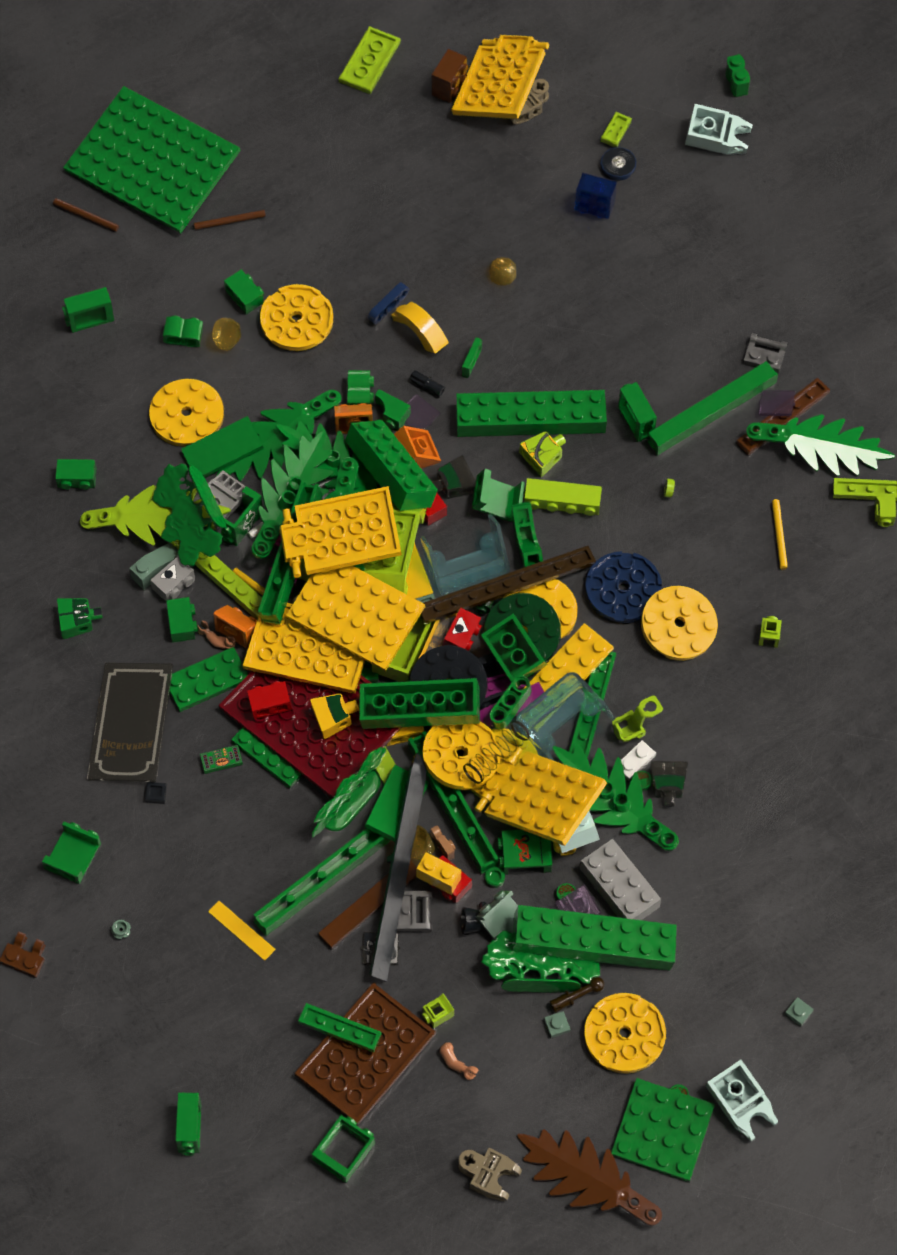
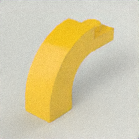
[391,302,449,353]

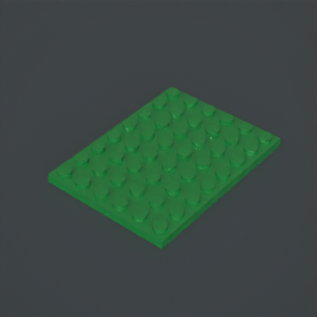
[63,86,241,234]

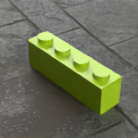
[524,478,602,516]

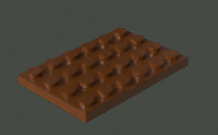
[295,983,436,1125]

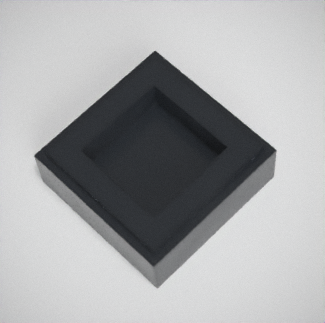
[145,782,167,804]

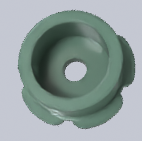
[111,920,131,939]

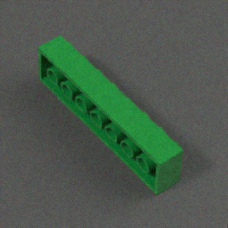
[456,390,607,437]
[512,905,677,971]

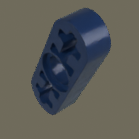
[367,282,409,325]

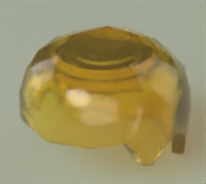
[489,257,517,285]

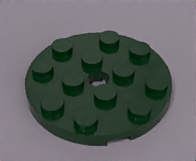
[484,593,561,662]

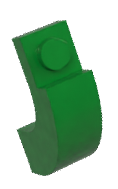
[511,501,543,567]

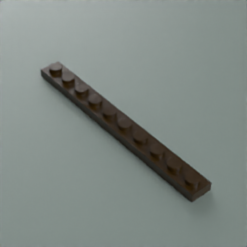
[420,546,596,624]

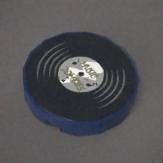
[601,147,636,180]

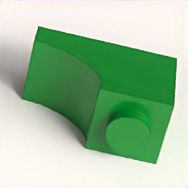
[375,389,411,430]

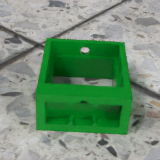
[62,287,115,333]
[618,382,657,442]
[176,1093,202,1156]
[312,1115,375,1183]

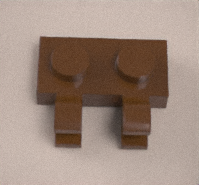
[0,932,46,978]

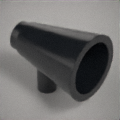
[460,902,487,934]

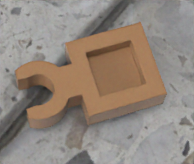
[430,825,456,861]

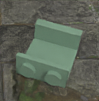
[476,890,518,940]

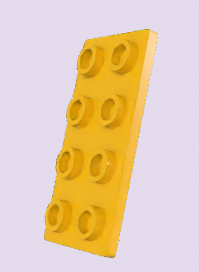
[406,542,433,599]

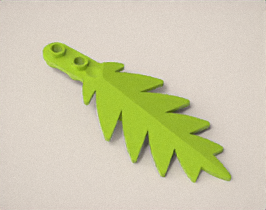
[80,485,231,546]

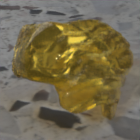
[212,318,241,350]
[411,825,435,861]

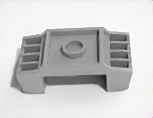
[193,471,245,532]

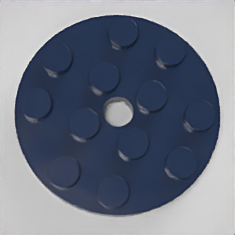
[585,551,662,623]

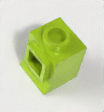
[874,496,896,527]
[759,616,782,648]
[422,993,454,1028]

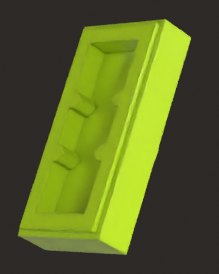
[601,112,632,148]

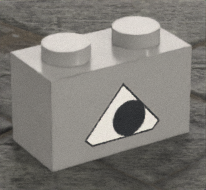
[150,556,195,602]

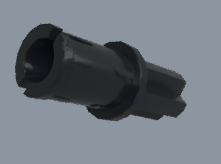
[410,370,446,397]

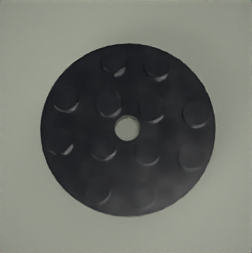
[410,645,488,706]

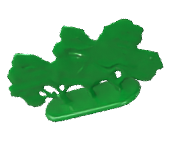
[152,463,226,566]
[312,747,386,838]
[481,930,600,993]

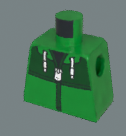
[57,598,103,639]

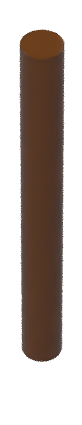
[53,198,119,232]
[194,210,266,230]

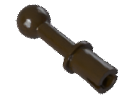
[549,976,605,1013]

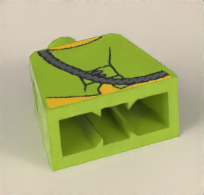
[519,432,566,477]

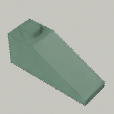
[129,543,179,590]

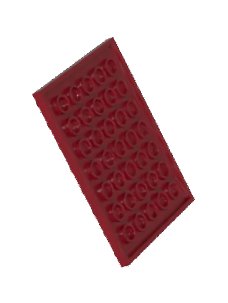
[219,671,402,799]

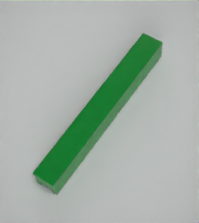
[647,361,778,456]
[258,481,323,625]
[408,731,499,875]
[253,828,390,936]

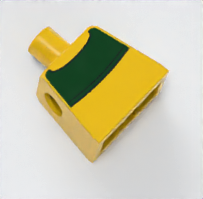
[310,694,360,739]

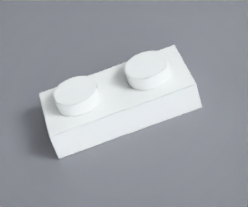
[621,741,656,781]

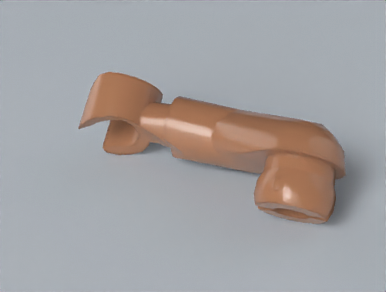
[197,621,236,649]
[440,1042,479,1080]

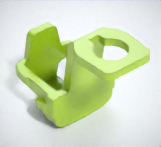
[612,695,663,742]

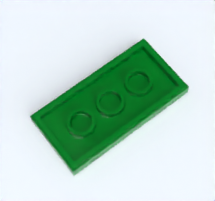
[181,416,264,478]
[364,764,429,842]

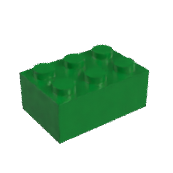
[481,614,547,682]

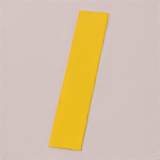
[208,901,276,960]

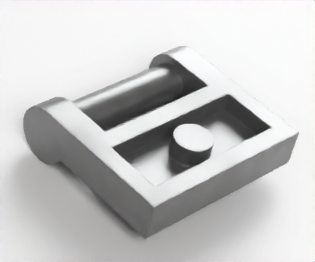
[743,333,788,373]
[397,891,432,933]

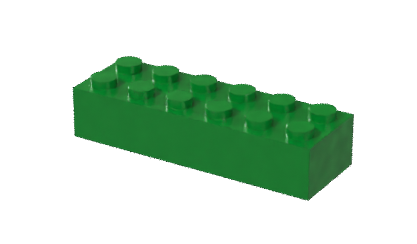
[345,420,438,511]
[360,678,480,729]

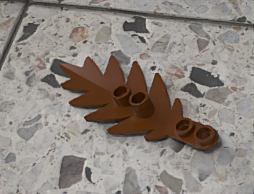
[517,1129,662,1226]

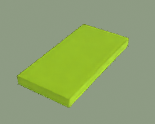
[339,26,401,94]

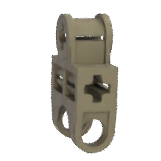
[510,79,549,125]
[458,1148,522,1201]

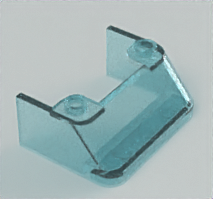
[420,514,510,595]
[516,672,615,761]

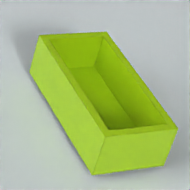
[372,616,436,682]

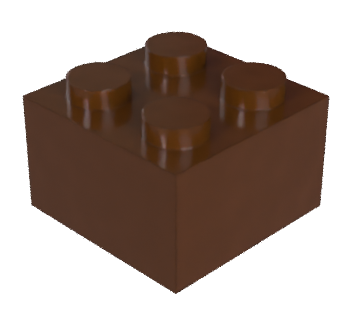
[432,49,468,103]

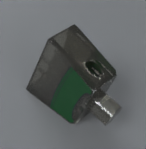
[432,455,476,499]
[649,761,688,807]

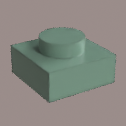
[785,997,814,1027]
[544,1011,571,1038]

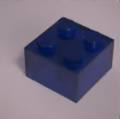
[575,173,617,219]

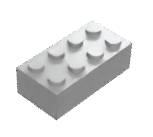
[580,839,661,920]

